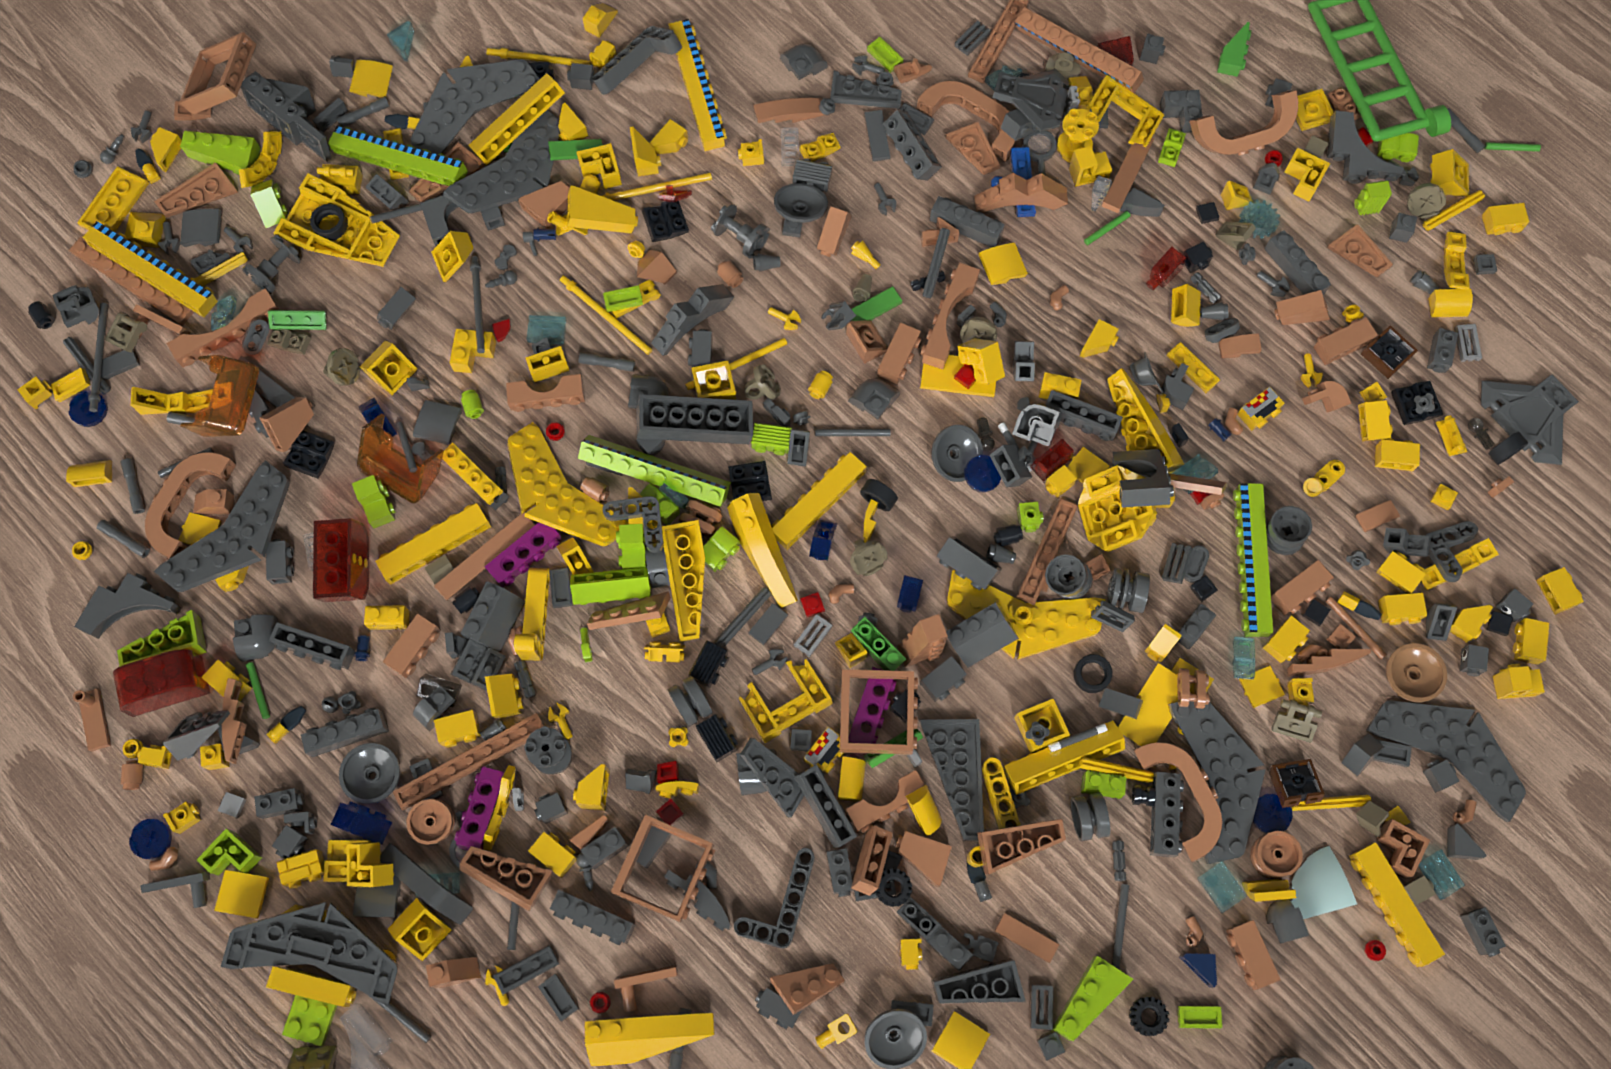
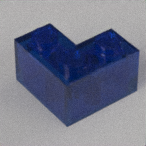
[330,801,392,845]

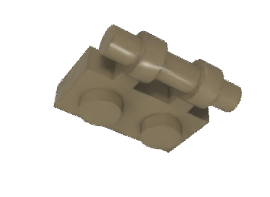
[1271,699,1322,743]

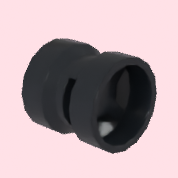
[1132,785,1156,807]

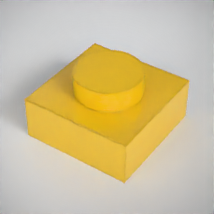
[1359,382,1387,402]
[1430,484,1458,511]

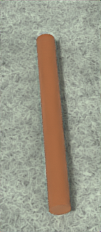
[1325,597,1387,660]

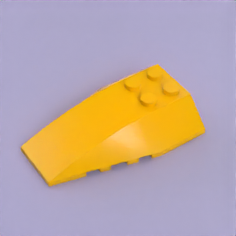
[273,173,400,267]

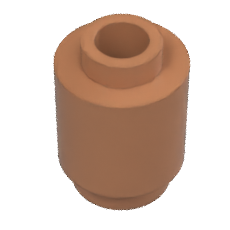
[717,261,744,288]
[580,477,610,503]
[121,760,143,790]

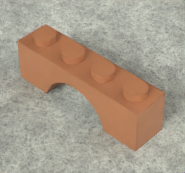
[506,374,585,412]
[845,770,925,833]

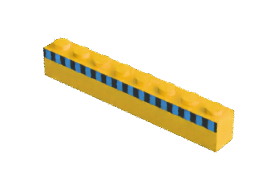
[668,19,727,152]
[83,221,218,318]

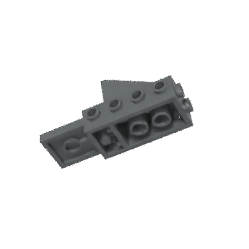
[241,71,332,162]

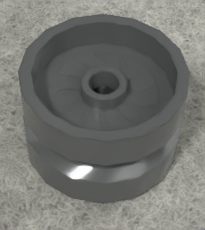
[667,675,713,727]
[1071,792,1111,842]

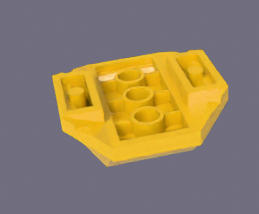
[1078,465,1157,552]

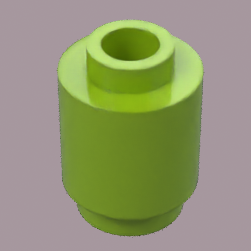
[461,390,484,419]

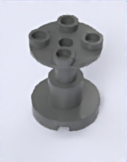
[711,204,770,259]
[242,235,301,294]
[524,726,572,775]

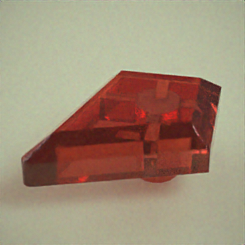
[658,185,692,202]

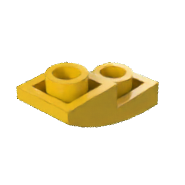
[799,133,841,162]
[655,781,700,799]

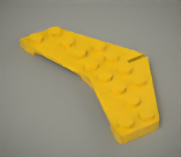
[507,422,629,546]
[947,570,1105,660]

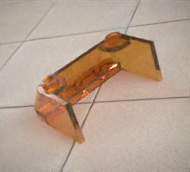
[180,355,259,437]
[357,413,444,504]

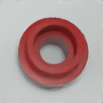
[1264,150,1283,167]
[546,423,565,441]
[1364,940,1386,961]
[590,992,611,1013]

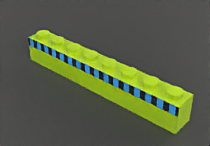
[328,126,468,186]
[578,435,731,507]
[1233,483,1273,637]

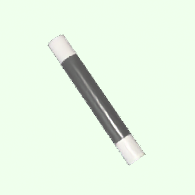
[998,422,1032,472]
[1048,723,1107,752]

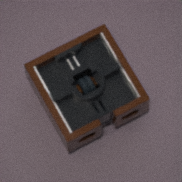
[1361,325,1418,379]
[1269,759,1325,808]

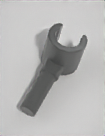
[523,232,538,256]

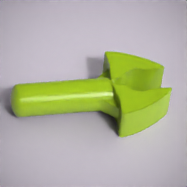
[580,627,593,663]

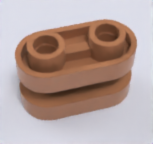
[678,499,723,537]
[1177,668,1209,709]

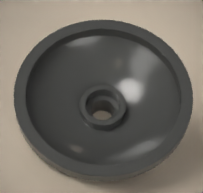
[774,183,828,223]
[932,425,983,482]
[339,743,400,804]
[864,1009,927,1069]

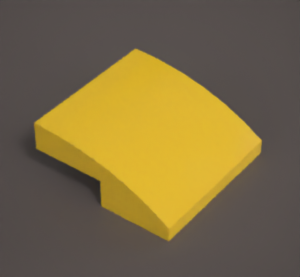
[349,60,393,98]
[979,243,1028,285]
[323,840,371,882]
[214,870,269,919]
[1242,878,1296,902]
[932,1011,990,1069]

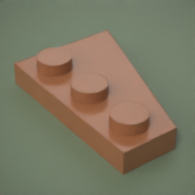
[946,122,1000,175]
[1327,224,1393,277]
[770,963,845,1015]

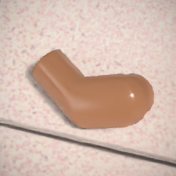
[1050,285,1069,311]
[1225,408,1243,435]
[828,584,854,604]
[508,626,523,656]
[1297,644,1328,662]
[1453,800,1477,825]
[149,847,178,871]
[1185,916,1203,948]

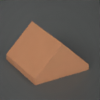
[846,320,888,364]

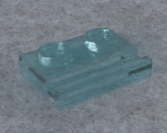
[526,315,567,344]
[1172,454,1218,494]
[1418,849,1465,900]
[1197,861,1247,913]

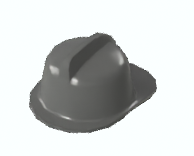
[1130,352,1163,393]

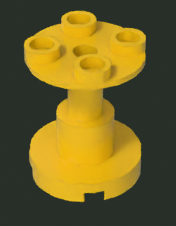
[1057,109,1099,162]

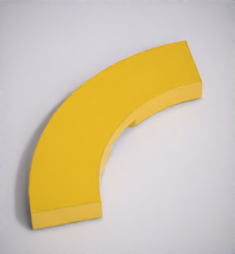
[239,131,282,188]
[483,765,516,851]

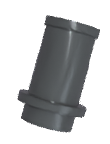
[480,719,506,741]

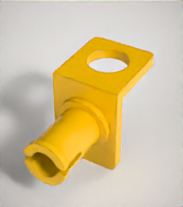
[547,211,588,236]
[815,1013,858,1049]

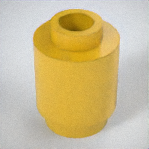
[580,175,601,194]
[808,371,833,399]

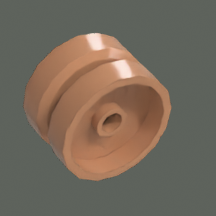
[406,799,456,845]
[1250,831,1303,879]

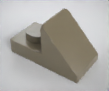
[1215,222,1256,250]

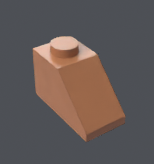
[193,489,234,515]

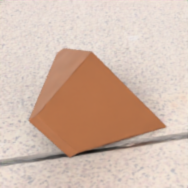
[637,250,677,285]

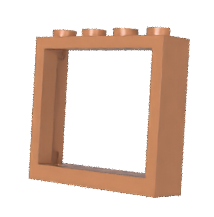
[180,32,256,115]
[840,669,918,755]
[611,815,716,923]

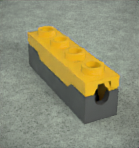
[439,442,509,510]

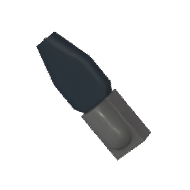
[967,856,992,902]

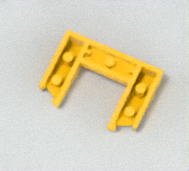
[1087,75,1165,147]
[739,659,833,743]

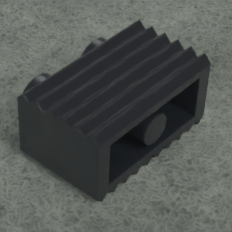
[688,640,729,688]
[696,714,738,763]

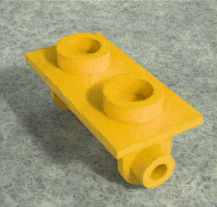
[1436,415,1467,457]
[644,641,685,663]

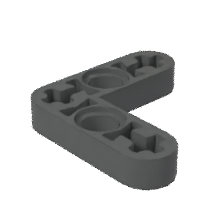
[602,496,664,553]
[1426,521,1478,582]

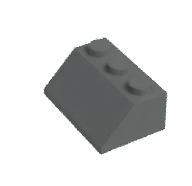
[936,536,1002,590]
[461,581,525,653]
[946,602,1019,668]

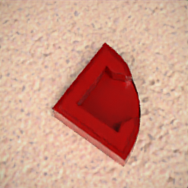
[492,319,511,343]

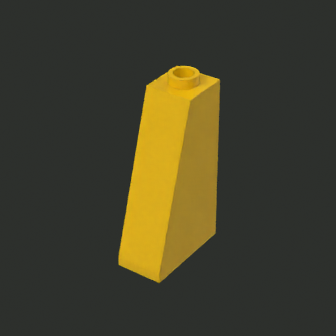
[567,186,638,233]
[266,966,357,1007]

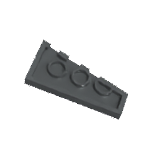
[830,71,902,109]
[740,738,804,818]

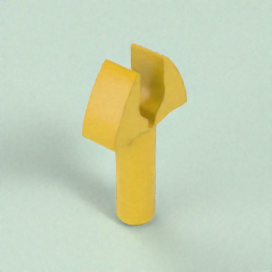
[768,307,801,330]
[1300,353,1323,388]
[548,703,573,739]
[485,966,509,1006]

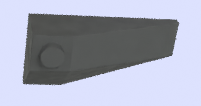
[163,710,230,761]

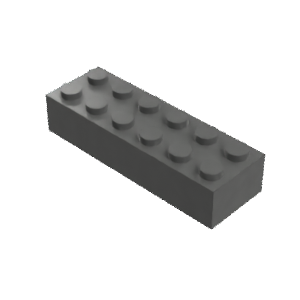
[637,394,753,445]

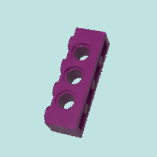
[484,522,562,588]
[848,666,897,744]
[455,766,505,851]

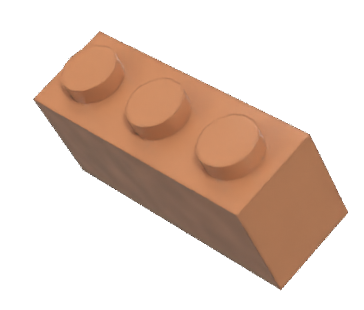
[1313,317,1378,366]
[877,322,922,385]
[1271,560,1334,616]
[383,614,441,678]
[851,825,893,896]
[1226,920,1281,990]

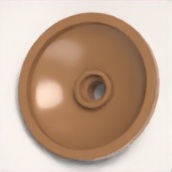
[1386,643,1447,702]

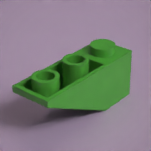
[1217,22,1251,77]
[851,617,906,671]

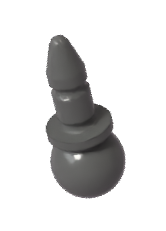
[100,134,124,164]
[485,270,517,288]
[576,852,593,892]

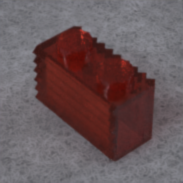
[1031,439,1074,481]

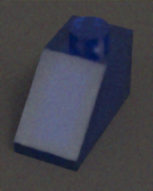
[358,397,397,443]
[809,519,837,561]
[897,575,923,613]

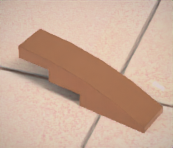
[753,98,824,123]
[1287,649,1371,676]
[222,678,247,764]

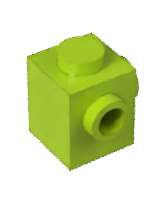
[1017,502,1043,533]

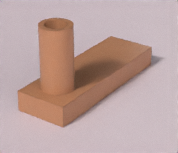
[130,304,191,339]
[73,689,111,752]
[614,965,678,1012]

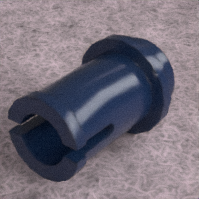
[533,227,556,242]
[1208,418,1232,442]
[354,635,371,661]

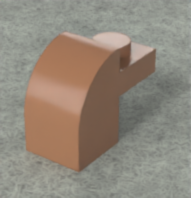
[1302,381,1351,413]

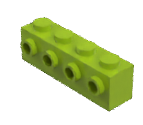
[570,567,651,605]

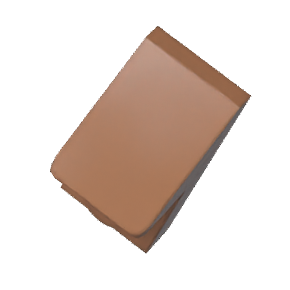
[921,217,959,247]

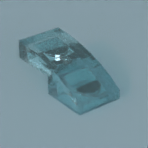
[211,295,237,331]
[1232,637,1255,680]

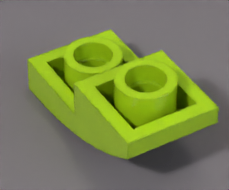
[1158,128,1186,167]

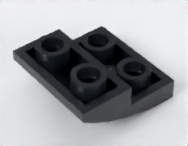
[642,200,689,242]
[1391,381,1443,425]
[283,430,335,479]
[728,461,772,501]

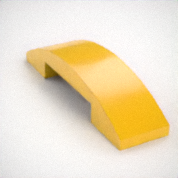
[1444,232,1470,290]
[166,382,234,414]
[1421,538,1499,590]

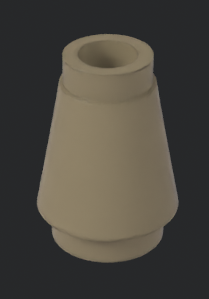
[852,274,872,302]

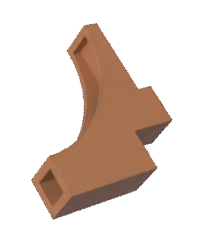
[974,173,1068,213]

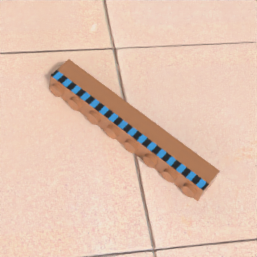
[1015,7,1144,94]

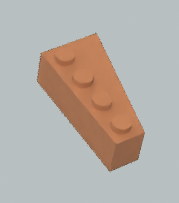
[897,614,948,667]
[977,819,1066,874]
[460,846,553,912]

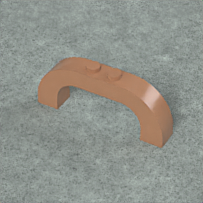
[917,81,1015,162]
[1190,90,1298,155]
[145,453,236,559]
[1134,743,1222,863]

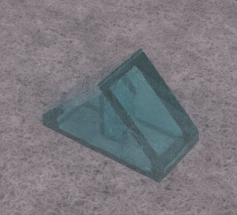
[387,21,414,62]

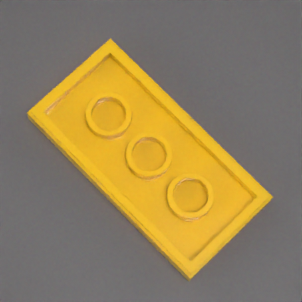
[77,166,149,232]
[920,355,996,397]
[1118,663,1193,746]

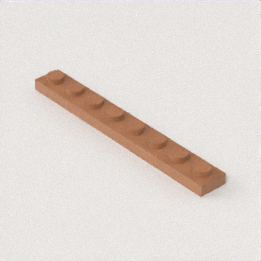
[68,237,194,326]
[393,713,544,810]

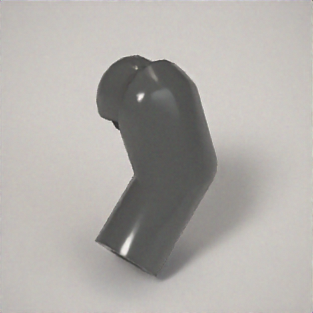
[990,301,1007,327]
[696,861,717,889]

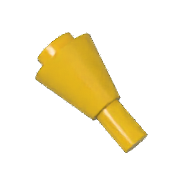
[851,241,881,270]

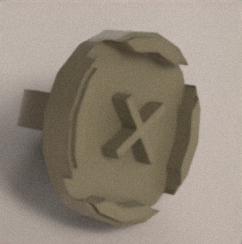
[1045,52,1080,81]
[1407,183,1446,219]
[960,317,998,343]
[323,348,361,386]
[745,364,781,400]
[850,539,887,576]

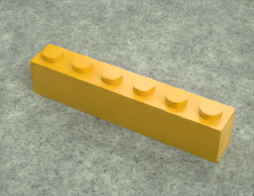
[468,73,565,165]
[771,452,867,550]
[375,503,491,585]
[1004,721,1125,795]
[1349,842,1445,967]

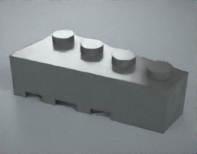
[931,958,1026,1003]

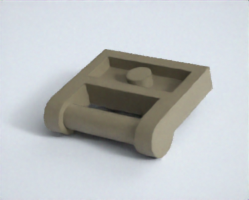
[105,312,147,353]

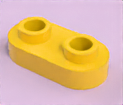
[1313,460,1345,492]

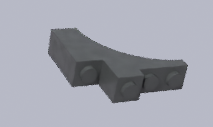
[1327,110,1404,184]
[651,284,735,356]
[74,573,181,639]

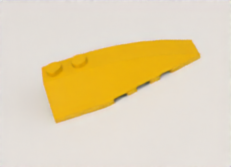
[1107,368,1184,474]
[727,493,798,608]
[662,520,705,642]
[585,1013,715,1066]

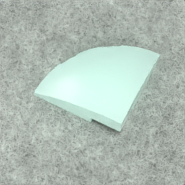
[1291,846,1357,919]

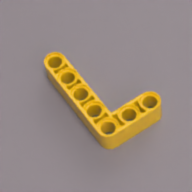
[514,568,550,661]
[967,757,1021,867]

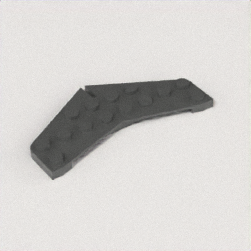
[411,59,540,155]
[444,110,560,213]
[154,460,290,592]
[1168,701,1266,864]
[1366,701,1526,822]
[220,902,398,1004]

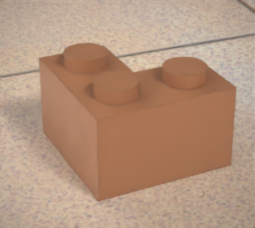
[1376,819,1430,878]

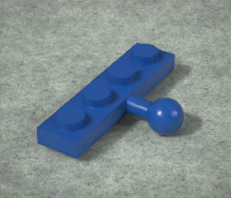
[991,147,1036,217]

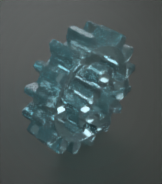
[1239,200,1280,239]

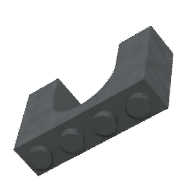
[420,194,505,246]
[1113,449,1174,507]

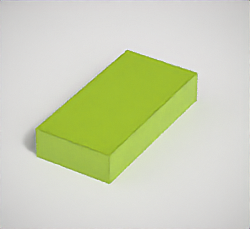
[867,37,903,73]
[603,285,643,312]
[1178,1006,1222,1028]

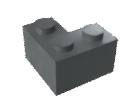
[1160,90,1203,133]

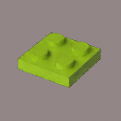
[282,995,337,1046]

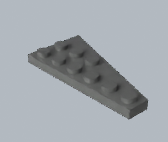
[919,719,984,841]

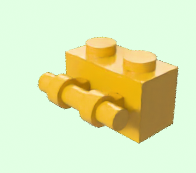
[317,164,363,195]

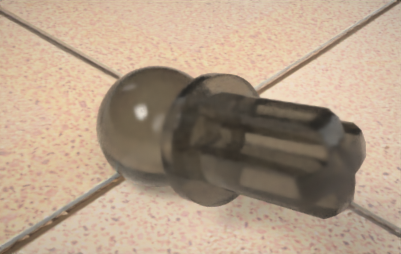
[976,417,995,451]
[1468,418,1495,450]

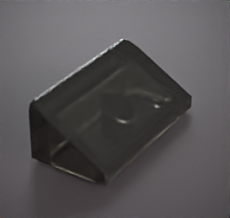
[417,674,462,707]

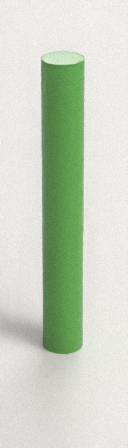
[1485,142,1541,152]
[1084,211,1131,246]
[246,662,270,719]

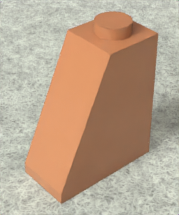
[518,181,571,229]
[817,206,852,257]
[1274,290,1330,325]
[260,397,314,452]
[896,831,952,888]
[426,957,481,988]

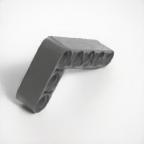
[592,26,682,95]
[380,843,474,925]
[734,848,814,949]

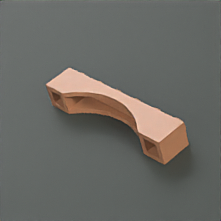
[920,263,980,369]
[166,288,279,368]

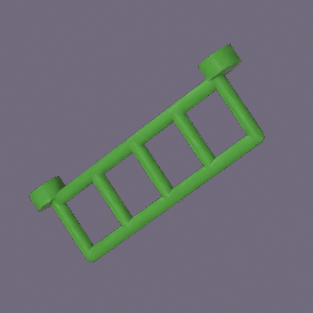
[1308,0,1451,142]

